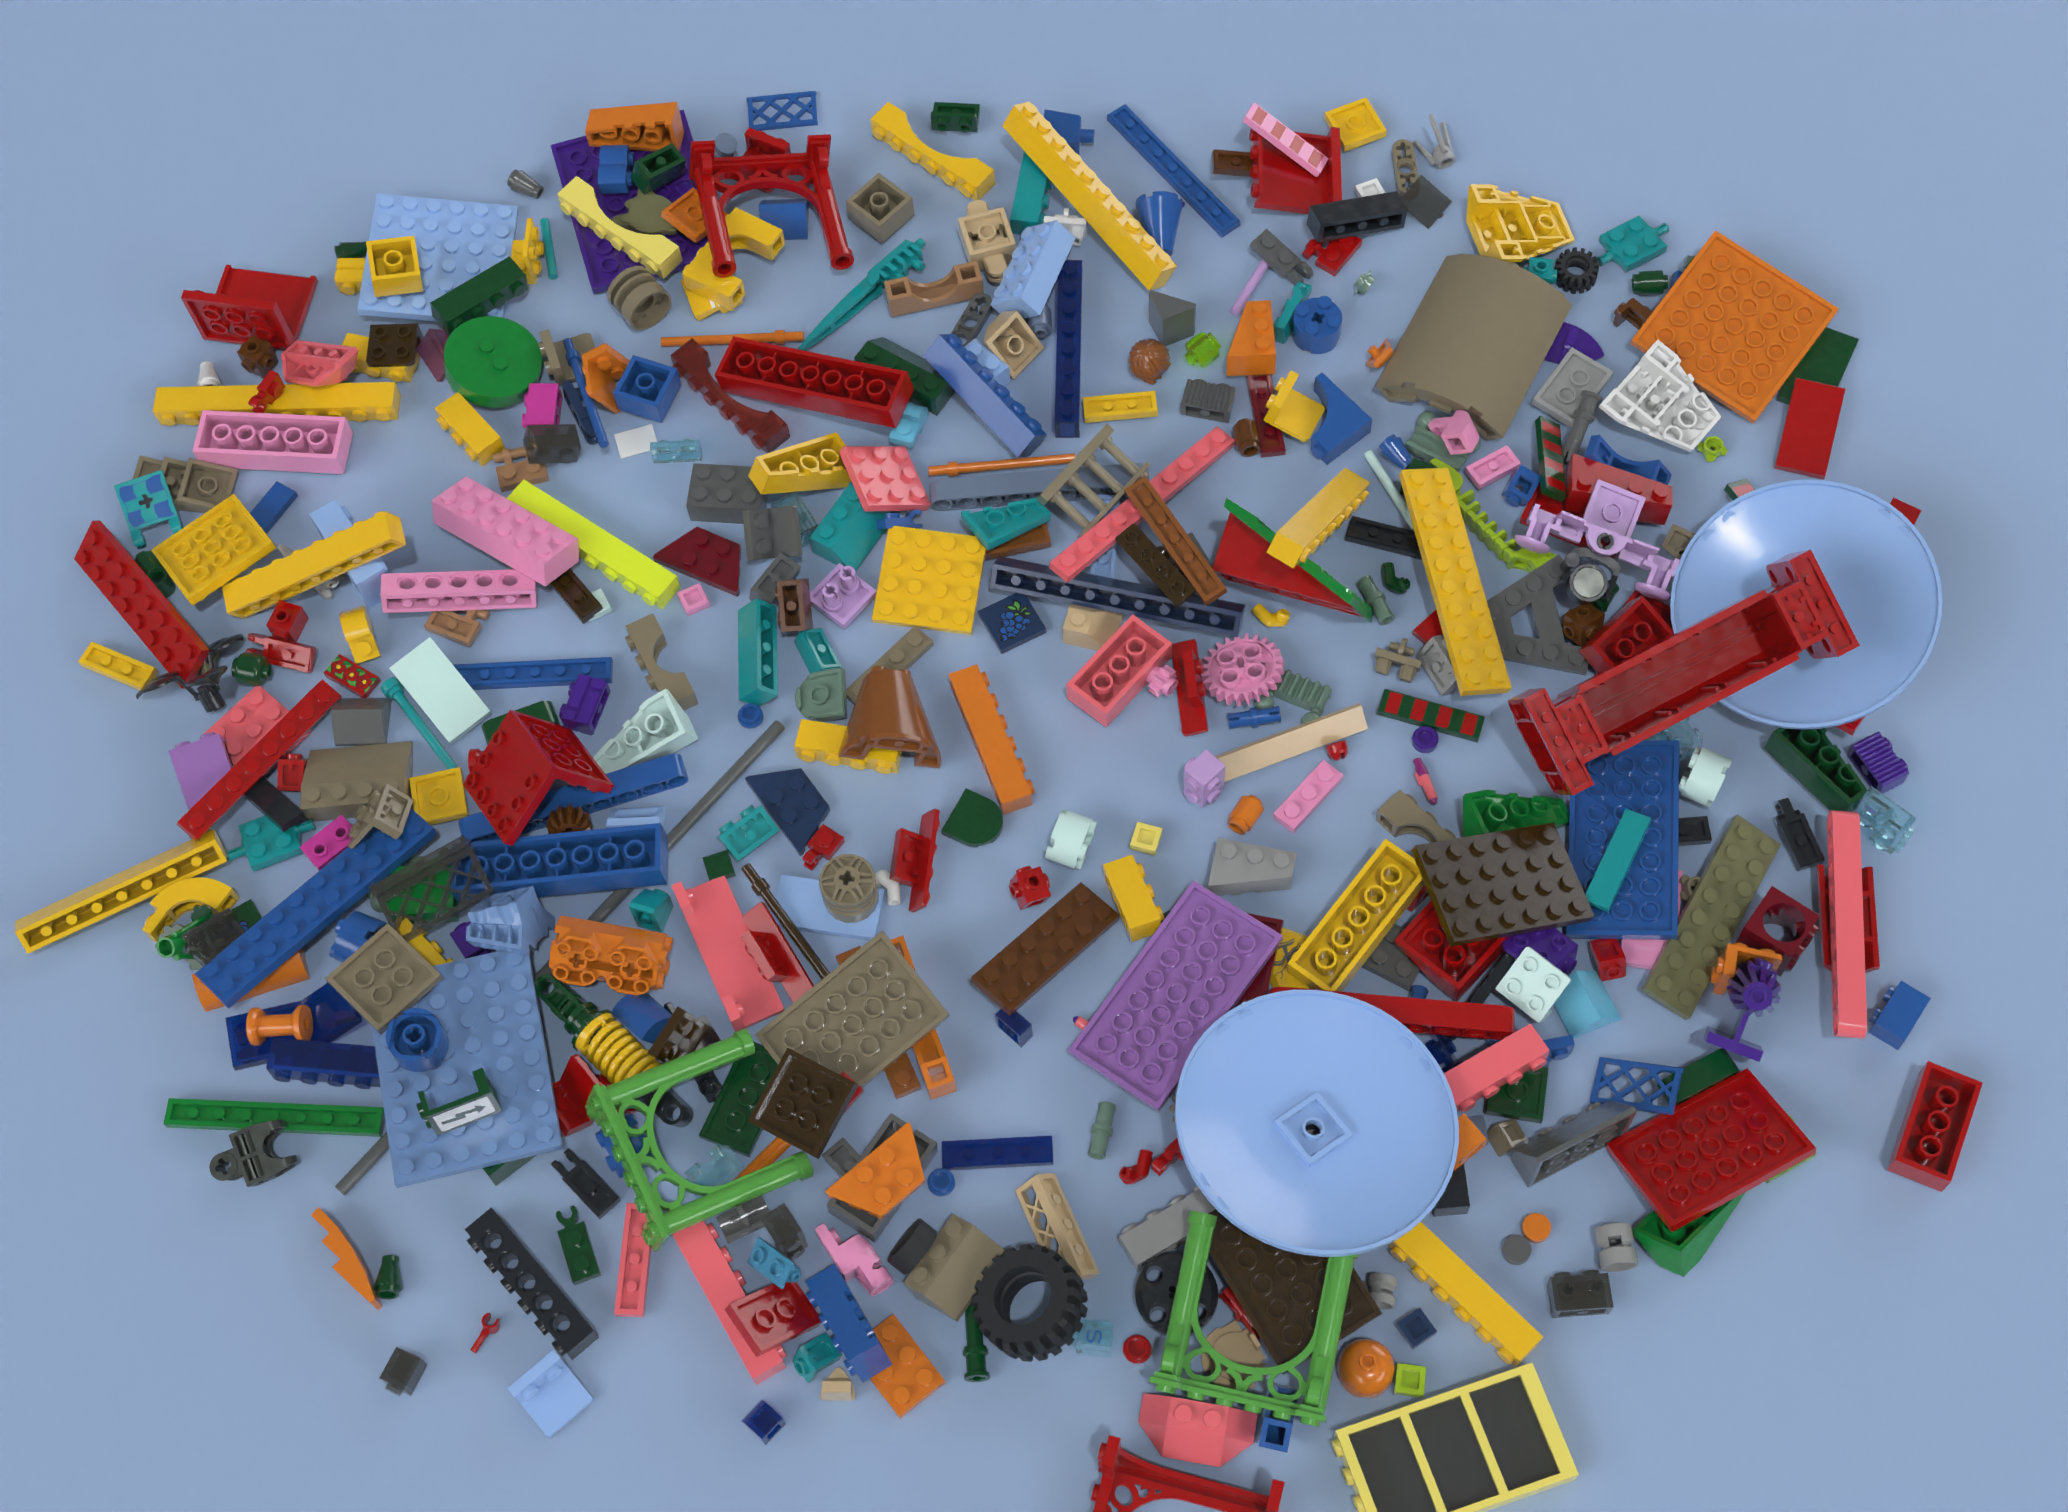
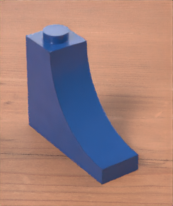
[1310,373,1372,465]

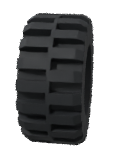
[972,1244,1088,1362]

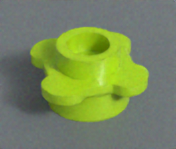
[1697,436,1727,462]

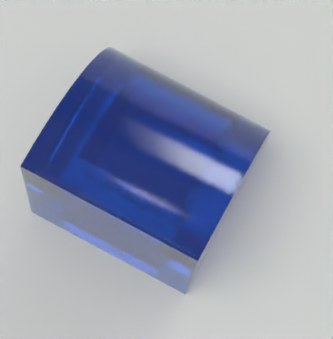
[741,1399,786,1445]

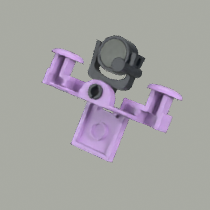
[1515,479,1680,605]

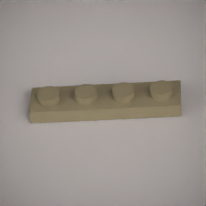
[846,626,934,705]

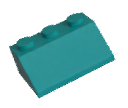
[809,482,891,572]

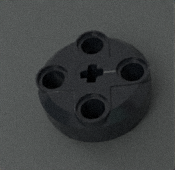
[1135,1252,1218,1336]

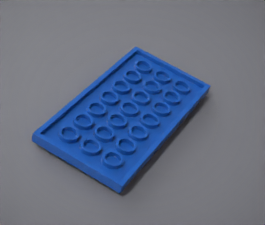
[1566,740,1680,940]

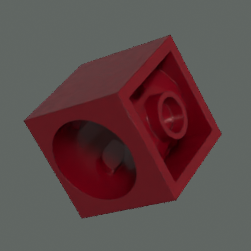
[1735,886,1820,977]

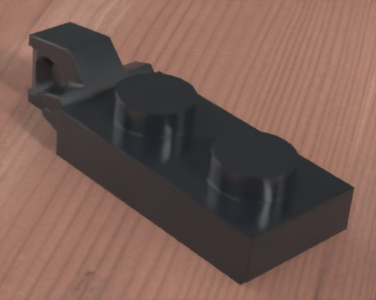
[1775,798,1825,871]

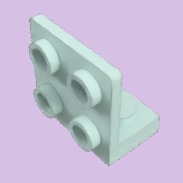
[1495,946,1571,1023]

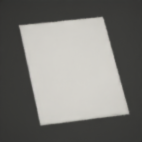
[614,424,659,459]

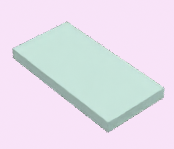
[389,637,492,745]

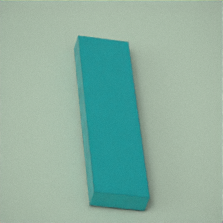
[1585,809,1651,913]

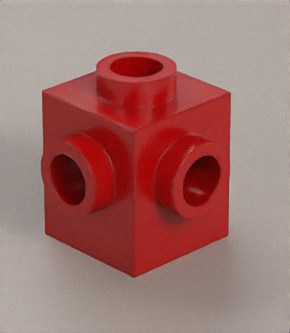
[1009,866,1051,910]

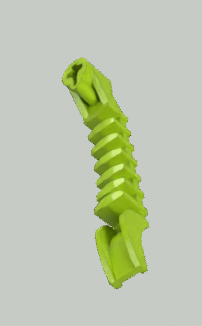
[1429,458,1557,573]

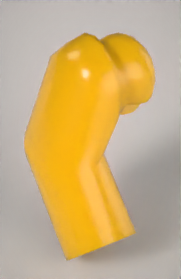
[1252,603,1290,627]

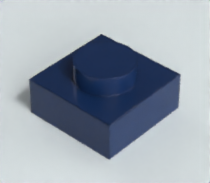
[1396,1308,1437,1349]

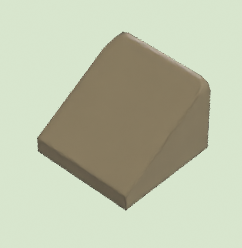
[1487,1119,1527,1157]

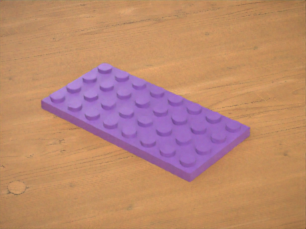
[1068,880,1283,1113]

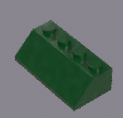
[854,337,956,416]

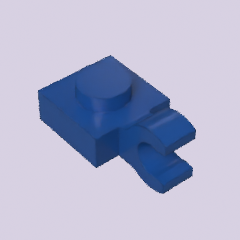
[876,510,923,530]

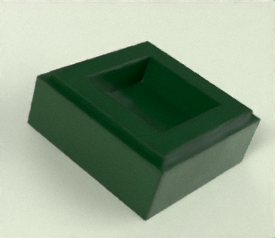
[702,850,736,881]

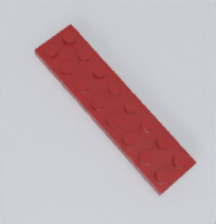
[74,520,210,689]

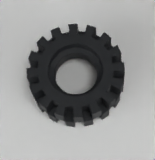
[1554,247,1599,294]

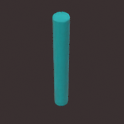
[540,218,558,280]

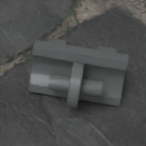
[716,1196,774,1244]

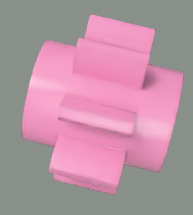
[1146,664,1179,698]

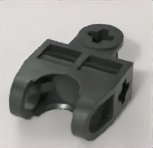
[209,1120,299,1187]

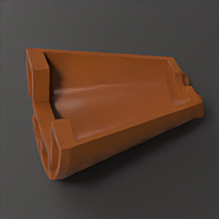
[839,666,941,769]

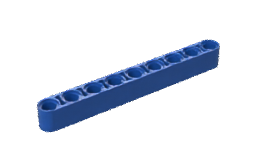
[458,754,688,843]

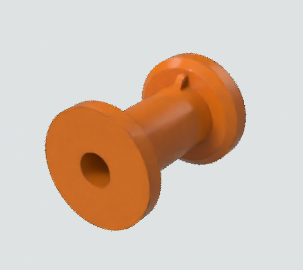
[246,1005,313,1046]

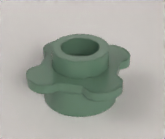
[1354,270,1375,295]

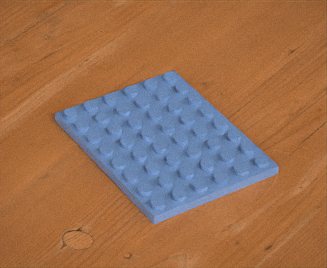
[372,951,563,1188]

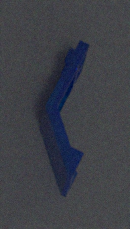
[225,982,363,1071]

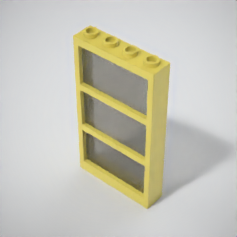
[1331,1363,1579,1512]

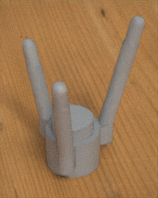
[1413,114,1456,169]

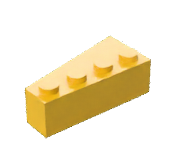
[748,432,851,494]

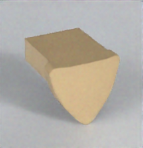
[820,1367,855,1401]

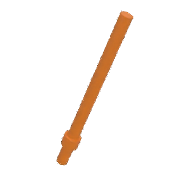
[661,330,804,347]
[928,453,1076,477]

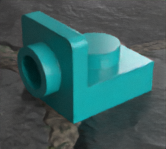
[792,1332,842,1383]

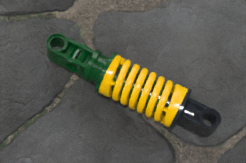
[535,974,693,1127]

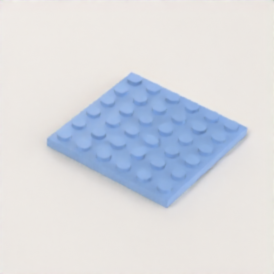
[357,193,518,321]

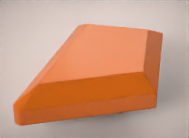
[1365,338,1393,368]

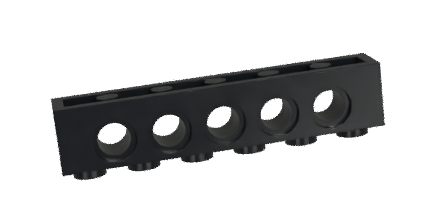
[464,1207,599,1360]

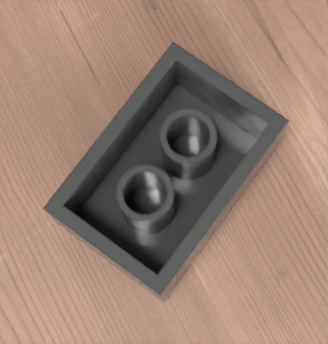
[686,463,768,524]

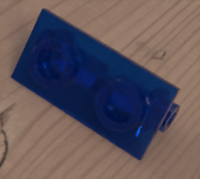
[1425,1035,1463,1073]

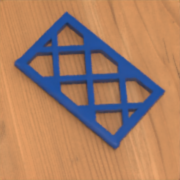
[746,91,818,131]
[1590,1057,1684,1115]

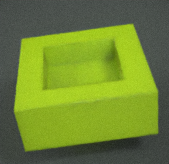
[1394,1363,1426,1398]

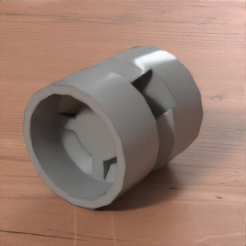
[1594,1223,1639,1272]

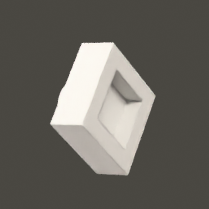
[1355,178,1385,198]

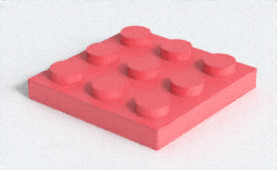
[839,446,931,512]
[203,686,312,777]

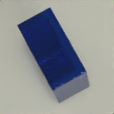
[995,1009,1033,1048]

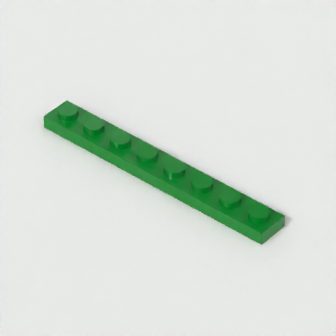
[163,1098,385,1137]

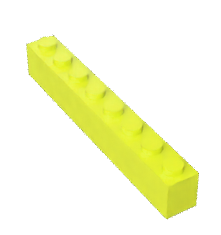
[506,479,681,609]

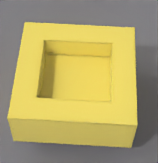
[1130,821,1163,856]

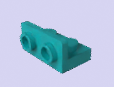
[716,805,780,862]

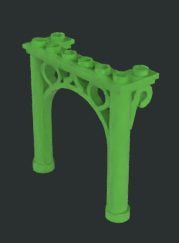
[585,1028,813,1252]
[1149,1211,1358,1427]

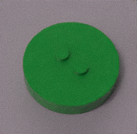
[443,316,542,408]

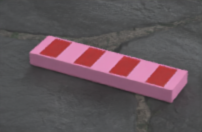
[1242,102,1329,177]

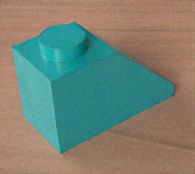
[629,889,674,933]

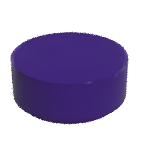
[1412,726,1439,753]

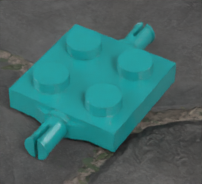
[1597,216,1669,272]
[227,816,316,872]

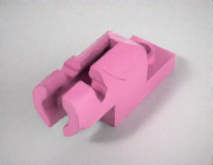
[815,1223,894,1296]

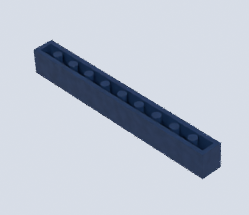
[990,556,1245,637]

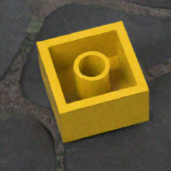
[366,236,423,297]

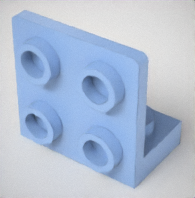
[508,1350,594,1438]

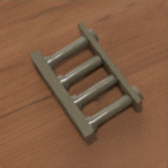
[1037,424,1151,539]

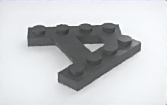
[1487,554,1588,676]

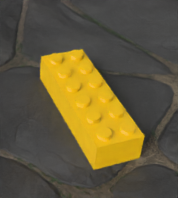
[1288,838,1425,992]

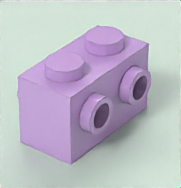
[1184,749,1225,808]

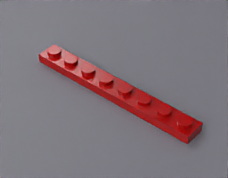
[177,679,341,842]

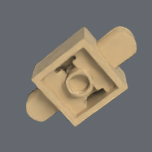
[958,200,1016,283]

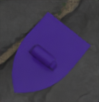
[1544,322,1604,364]

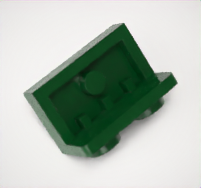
[930,102,980,132]

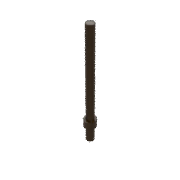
[741,863,830,979]

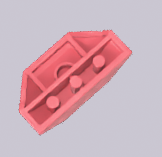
[281,340,358,386]
[1138,1393,1258,1467]

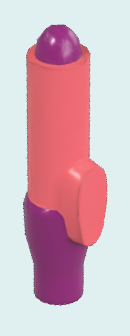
[1413,757,1438,805]

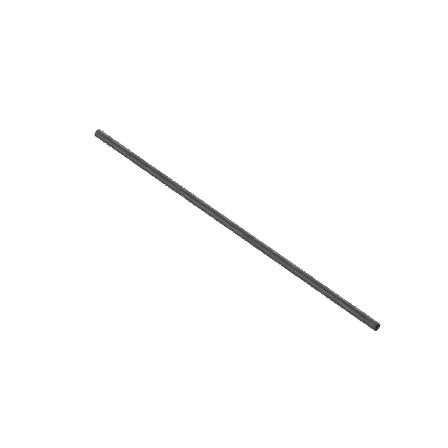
[335,720,785,1196]

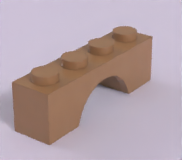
[884,261,984,317]

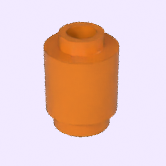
[1227,795,1264,835]

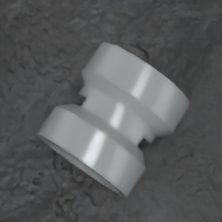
[1368,1273,1397,1310]

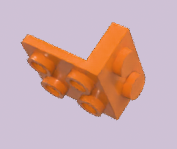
[1710,943,1782,995]

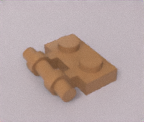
[493,442,549,492]
[424,610,490,647]

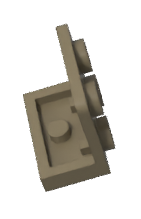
[538,329,595,385]

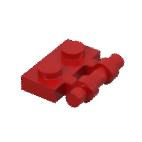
[1302,236,1362,277]

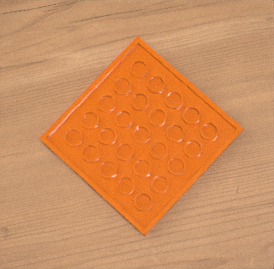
[1630,230,1839,424]

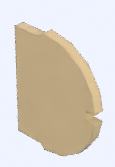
[1201,1320,1268,1390]

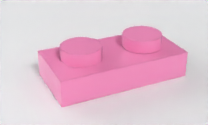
[1465,445,1521,490]

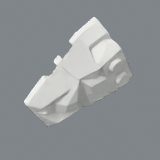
[1599,340,1721,452]

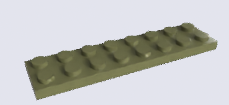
[1641,814,1781,1020]

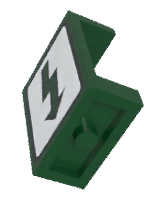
[416,1068,502,1136]

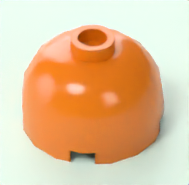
[1337,1338,1395,1399]

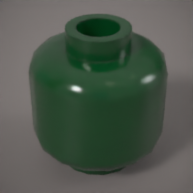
[231,652,272,686]

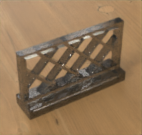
[369,835,495,942]

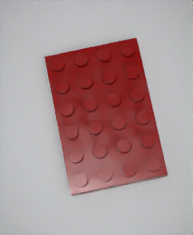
[1606,1068,1816,1232]

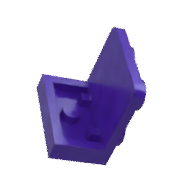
[1503,928,1578,974]

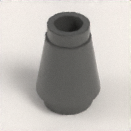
[507,169,544,199]

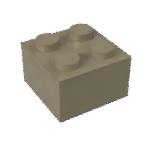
[846,173,914,243]

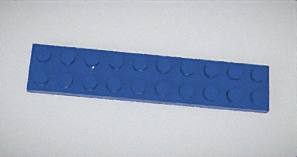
[195,809,437,1009]

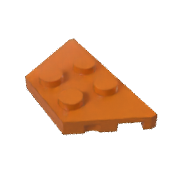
[825,1122,925,1219]

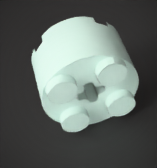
[1679,746,1732,808]
[1045,809,1097,870]

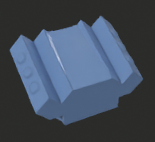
[466,886,555,956]

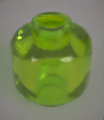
[1184,332,1221,368]

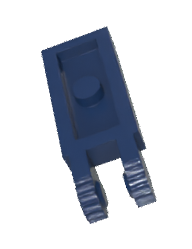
[562,380,598,445]

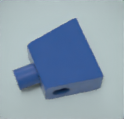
[1044,110,1095,155]

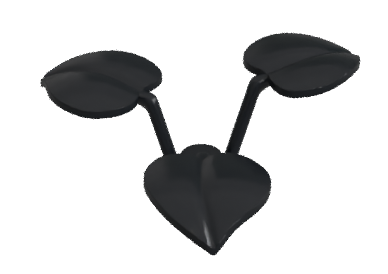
[136,634,243,713]

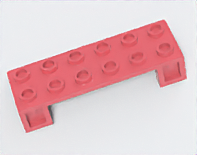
[671,876,784,1032]

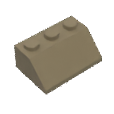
[903,1214,1006,1322]

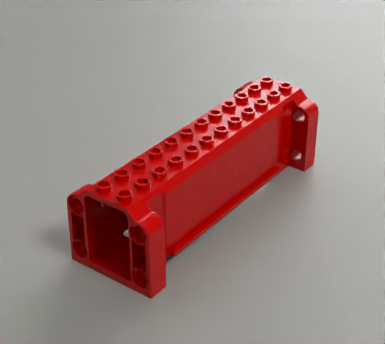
[1508,549,1860,796]

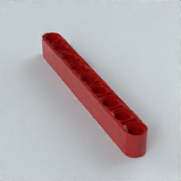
[1269,987,1515,1040]

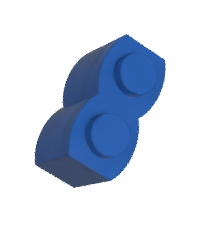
[598,145,635,194]

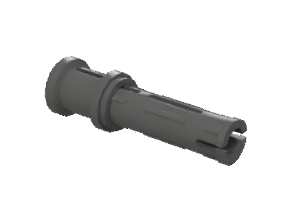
[1563,390,1603,465]

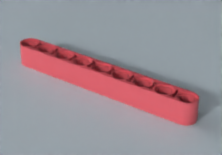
[1827,810,1867,1039]

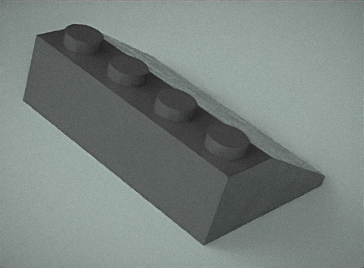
[1510,1100,1637,1188]

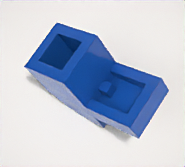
[1258,1384,1298,1453]

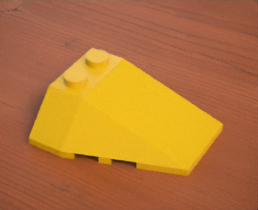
[1466,184,1575,262]

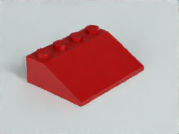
[1394,900,1510,1002]

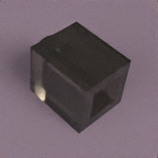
[379,1347,428,1396]

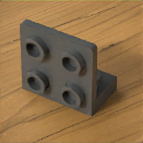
[742,505,802,561]

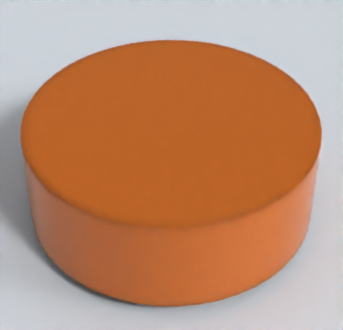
[1521,1213,1551,1243]

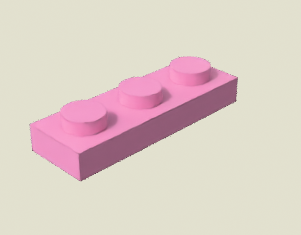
[1273,760,1344,833]

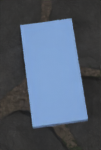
[772,875,885,941]

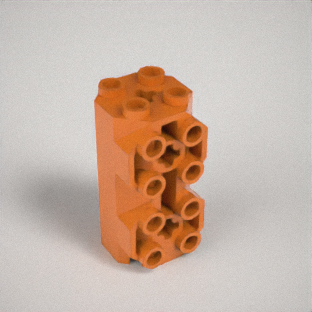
[549,915,673,996]

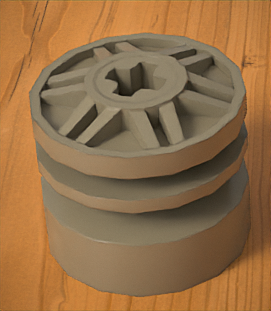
[607,266,672,330]
[819,854,879,923]

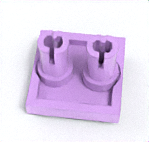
[810,563,877,630]

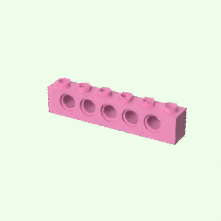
[380,569,537,613]

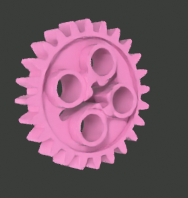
[1201,633,1285,706]

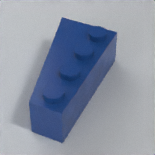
[805,1263,893,1383]

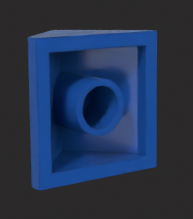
[759,199,809,240]

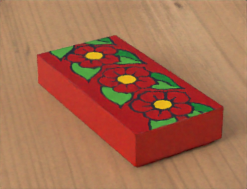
[324,654,381,698]

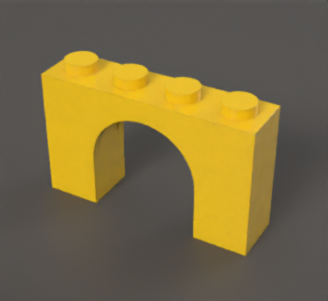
[682,207,785,311]

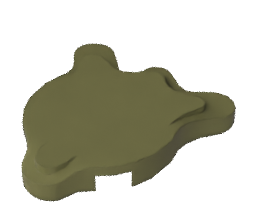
[611,188,679,235]

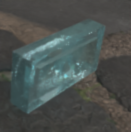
[650,439,703,464]

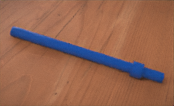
[563,338,609,448]

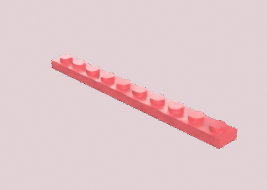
[1049,427,1235,583]

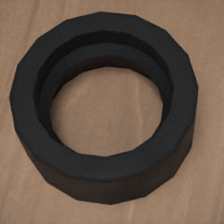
[887,1219,937,1275]

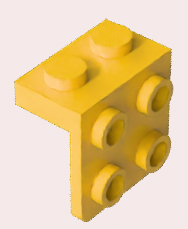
[1263,370,1325,442]

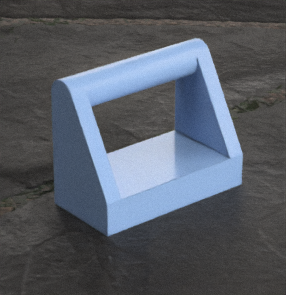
[606,807,665,829]

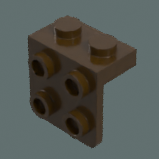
[366,323,425,367]

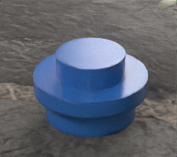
[738,703,764,729]
[927,1168,955,1197]

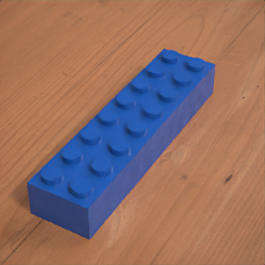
[450,823,668,905]

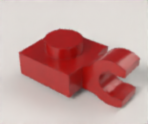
[802,824,845,871]

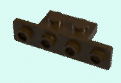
[1115,523,1196,607]

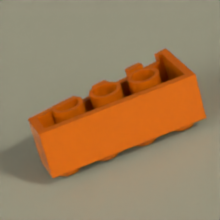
[585,102,684,152]

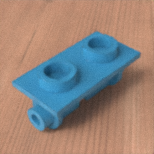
[747,1237,801,1289]

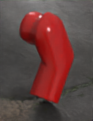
[1119,1149,1153,1185]

